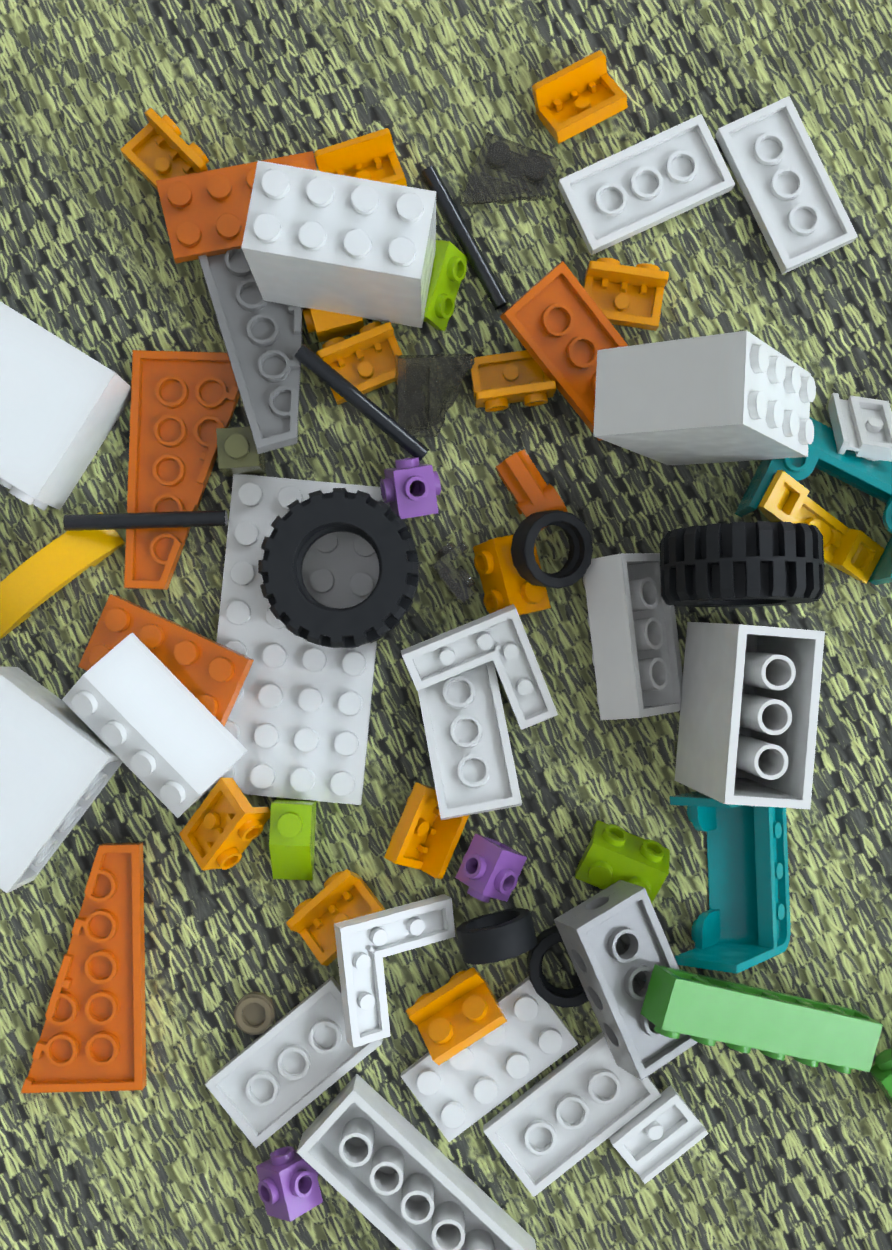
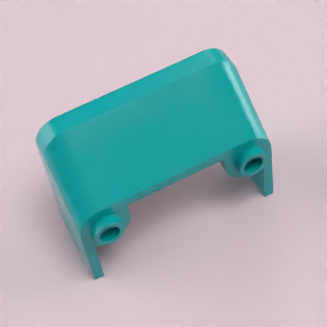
[735,417,892,585]
[669,791,791,974]

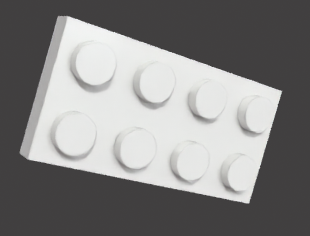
[715,96,858,275]
[558,114,735,255]
[418,661,522,820]
[205,976,383,1148]
[401,976,578,1142]
[483,1032,662,1197]

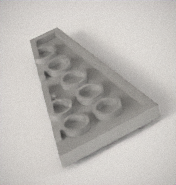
[198,248,303,454]

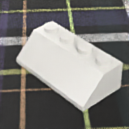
[583,553,683,721]
[62,633,248,818]

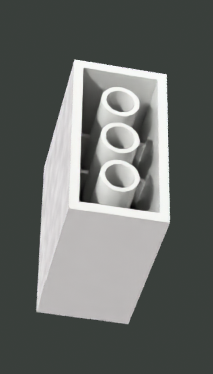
[241,160,436,328]
[0,301,131,511]
[593,331,816,465]
[674,622,825,809]
[0,666,123,893]

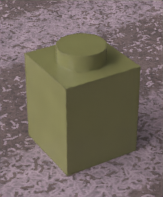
[216,426,266,477]

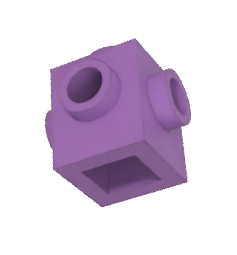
[380,457,441,519]
[455,833,527,903]
[256,1146,323,1222]

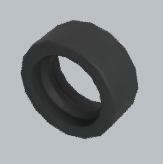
[511,510,593,589]
[456,908,538,965]
[527,925,589,1008]

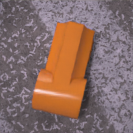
[495,449,568,530]

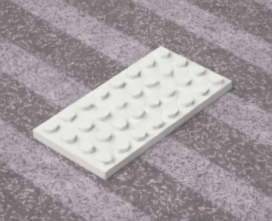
[208,474,390,805]

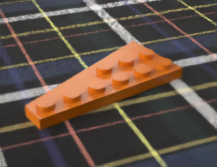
[124,350,240,590]
[21,842,147,1093]

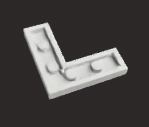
[401,604,558,730]
[334,894,455,1048]

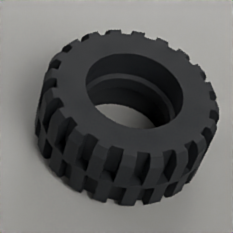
[258,488,419,648]
[660,521,825,607]

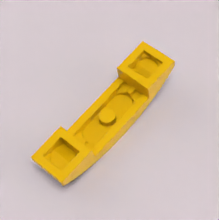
[758,470,885,584]
[0,512,125,640]

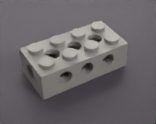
[554,880,698,1080]

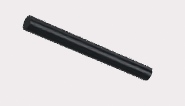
[421,166,509,310]
[294,344,429,462]
[63,510,228,531]

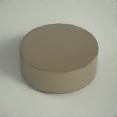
[234,992,276,1035]

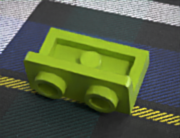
[423,240,468,331]
[575,820,670,903]

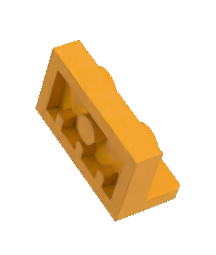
[179,778,270,870]
[406,967,507,1065]

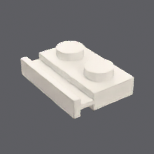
[828,393,892,462]
[609,1085,709,1184]

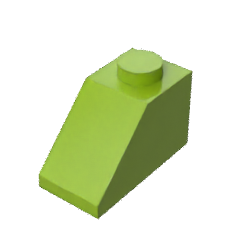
[269,799,317,881]

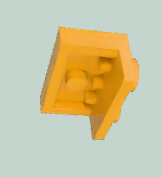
[532,50,628,144]
[120,107,209,191]
[314,128,407,186]
[583,258,669,331]
[316,321,410,405]
[469,350,556,412]
[473,535,551,616]
[384,782,469,879]
[286,869,386,966]

